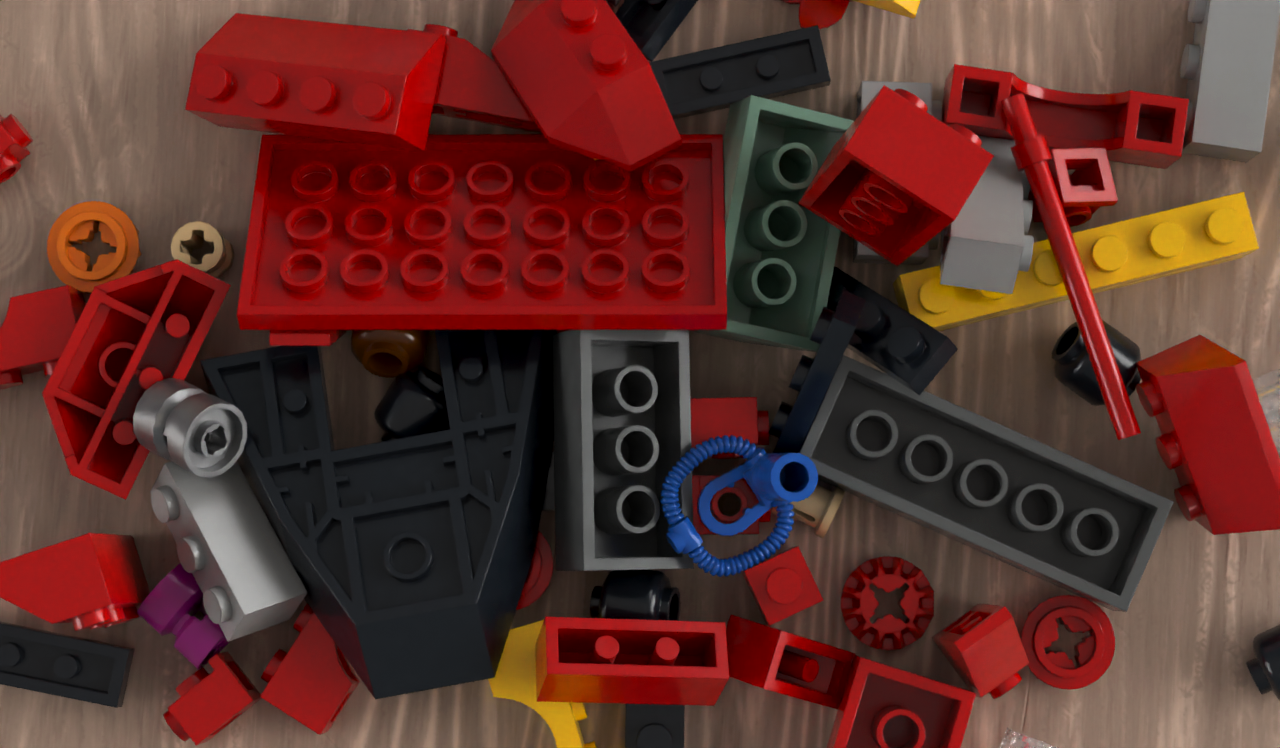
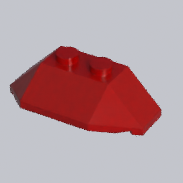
[491,0,682,171]
[42,259,231,500]

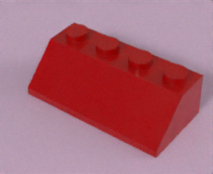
[185,13,447,151]

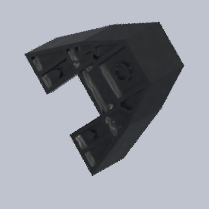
[200,330,557,699]

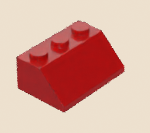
[1136,335,1280,535]
[0,533,150,631]

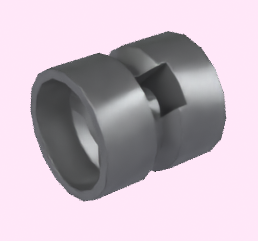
[133,378,247,478]

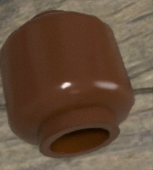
[351,330,430,378]

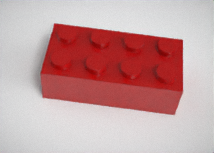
[798,85,994,267]
[827,655,977,748]

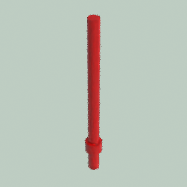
[1001,94,1141,440]

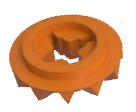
[47,201,142,294]

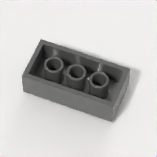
[552,330,694,571]

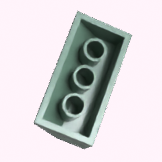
[687,95,854,352]

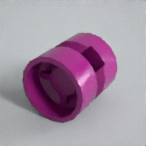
[137,563,231,670]

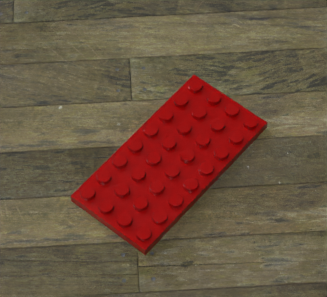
[236,134,727,330]

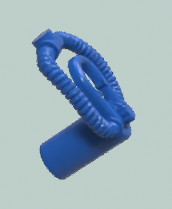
[660,435,818,577]

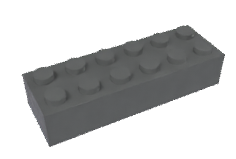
[799,355,1174,612]

